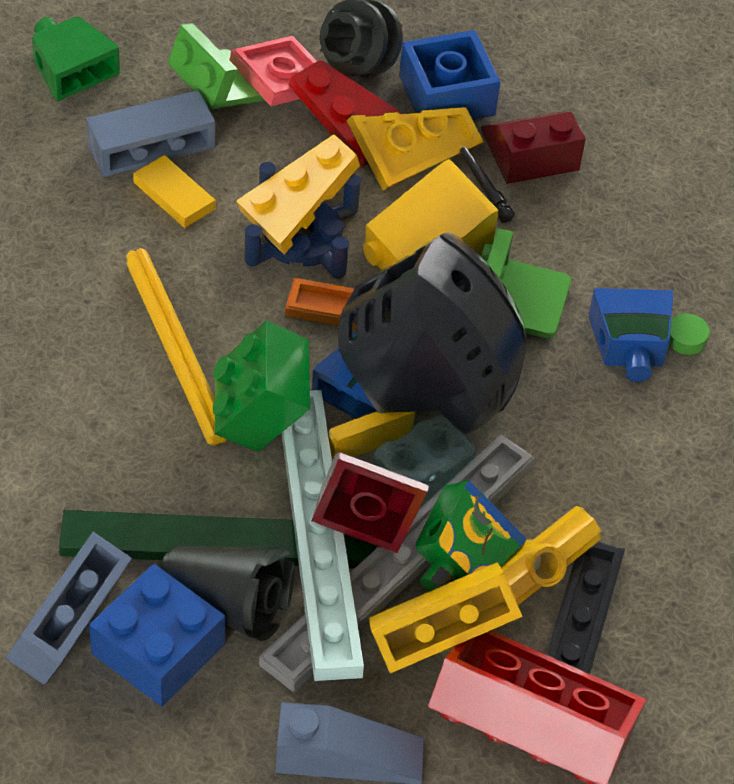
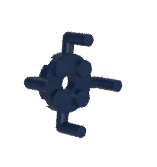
[244,162,361,279]

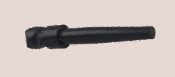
[460,146,515,223]

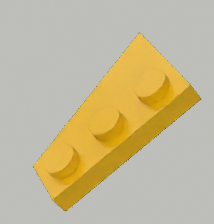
[346,107,484,191]
[236,134,360,255]

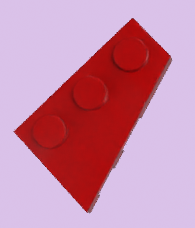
[288,60,404,168]

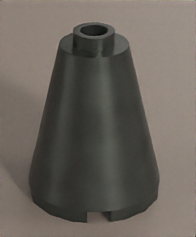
[160,546,295,641]

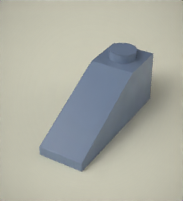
[275,702,424,784]

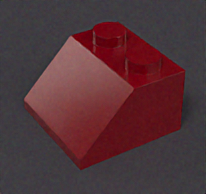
[481,112,586,184]
[311,452,429,553]

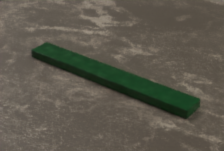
[59,510,425,572]

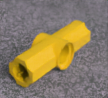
[501,506,602,605]

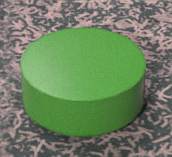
[669,314,710,355]

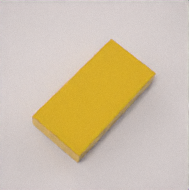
[133,155,216,228]
[329,411,415,461]

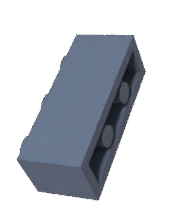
[86,90,215,177]
[5,532,132,685]

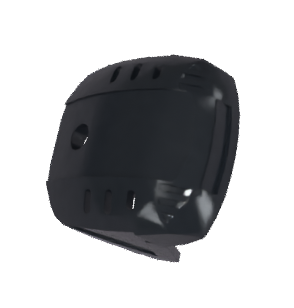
[338,232,526,434]

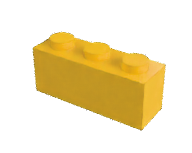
[368,562,523,674]

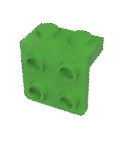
[168,23,265,109]
[481,228,571,339]

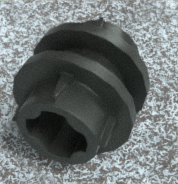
[319,0,403,77]

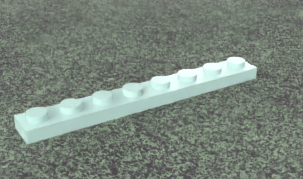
[281,390,364,681]

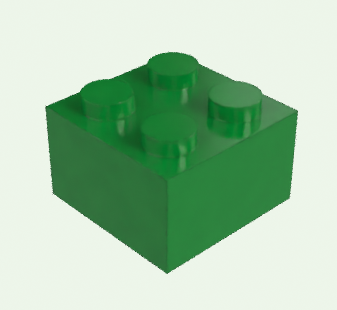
[213,320,310,451]

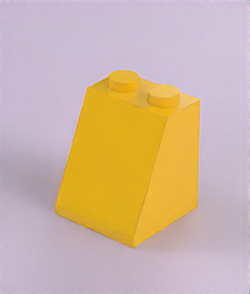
[363,159,499,270]

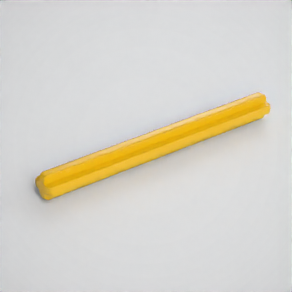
[126,248,228,446]

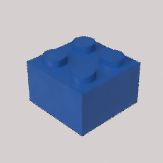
[399,30,501,120]
[89,564,225,707]

